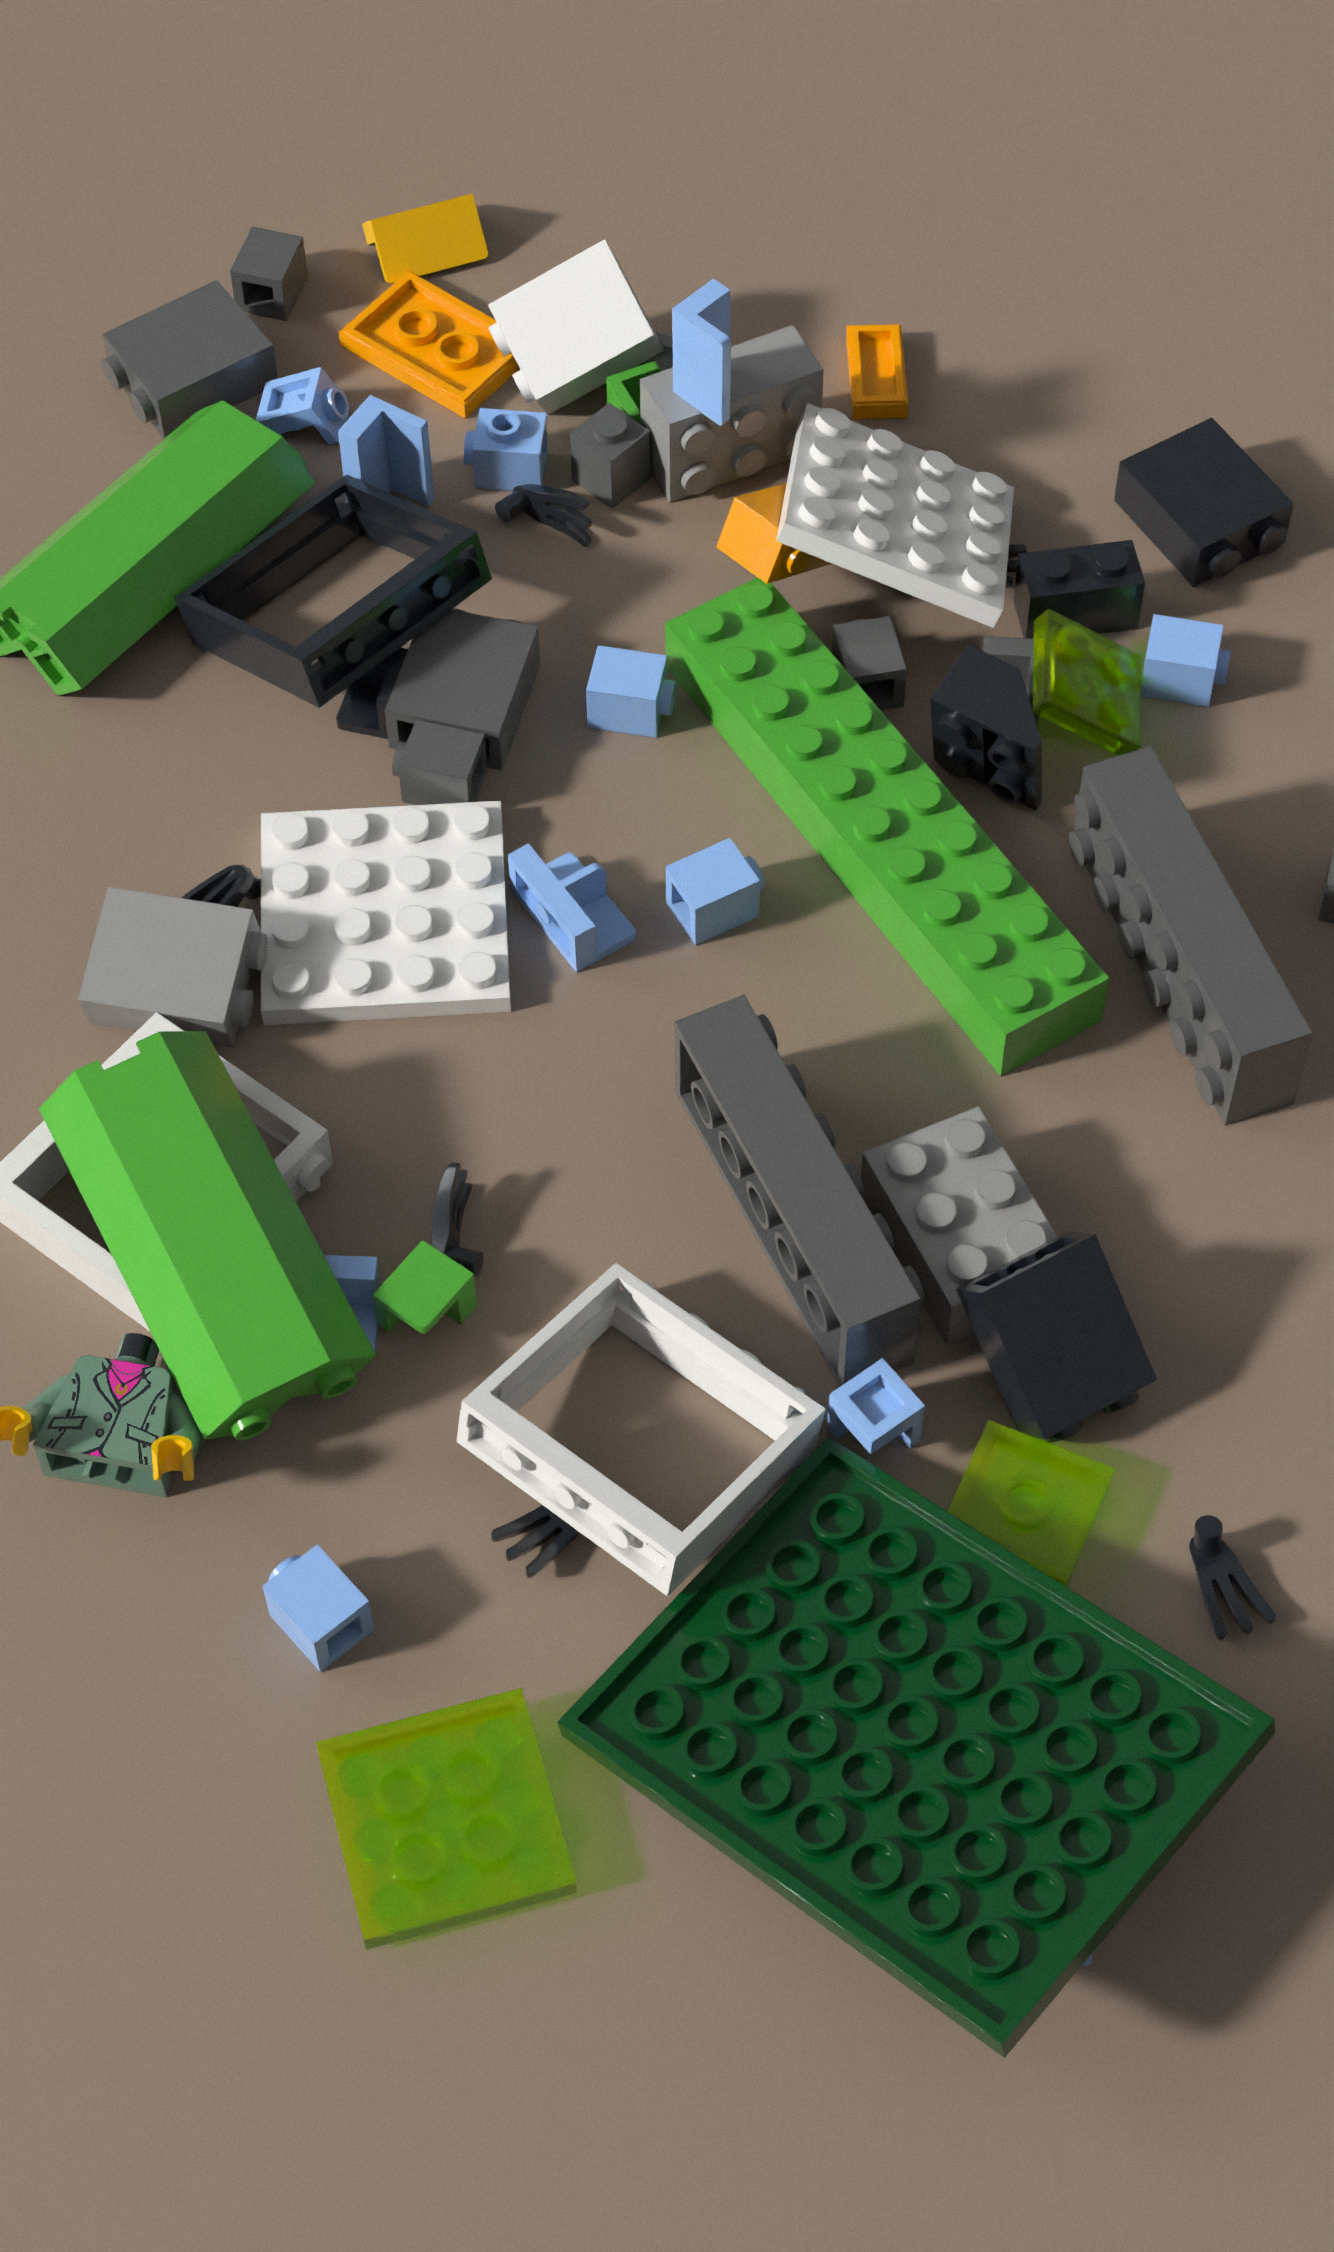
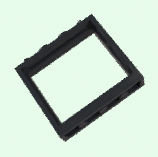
[174,475,492,708]

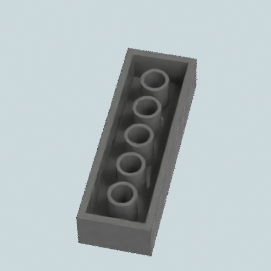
[1069,746,1312,1126]
[674,994,925,1387]

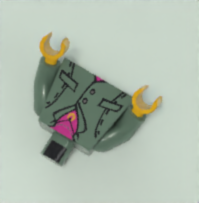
[0,1333,203,1498]

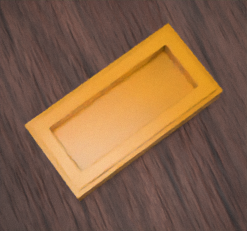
[846,324,909,419]

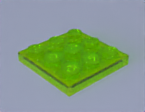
[316,1688,577,1950]

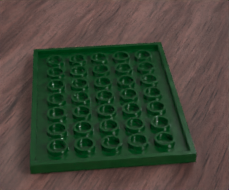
[557,1436,1275,2058]

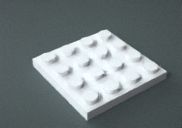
[776,403,1014,628]
[261,801,511,1025]

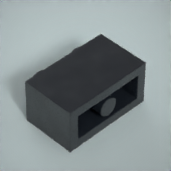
[1013,540,1145,641]

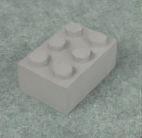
[640,325,824,503]
[861,1106,1057,1346]

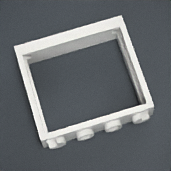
[0,1012,333,1331]
[456,1263,826,1597]

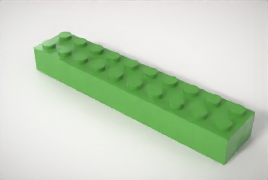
[665,577,1109,1076]

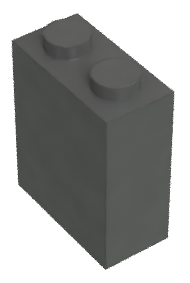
[102,280,278,439]
[385,608,540,770]

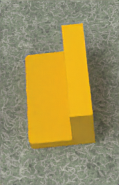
[362,193,488,284]

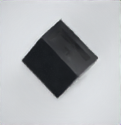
[930,644,1042,810]

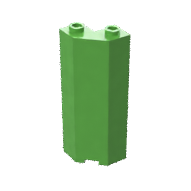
[0,400,316,696]
[39,1031,377,1441]

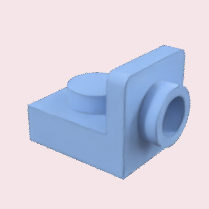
[256,367,349,445]

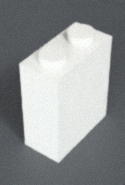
[488,239,664,415]

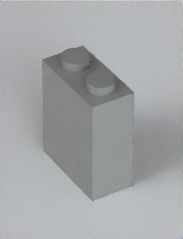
[78,886,268,1047]

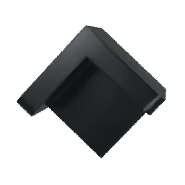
[336,648,408,739]

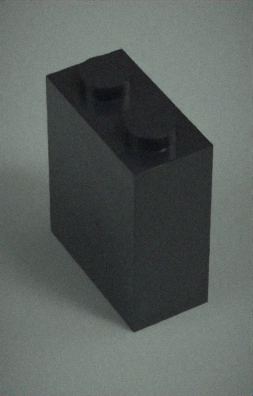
[1114,417,1294,588]
[956,1231,1157,1443]

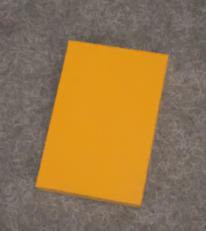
[339,271,520,419]

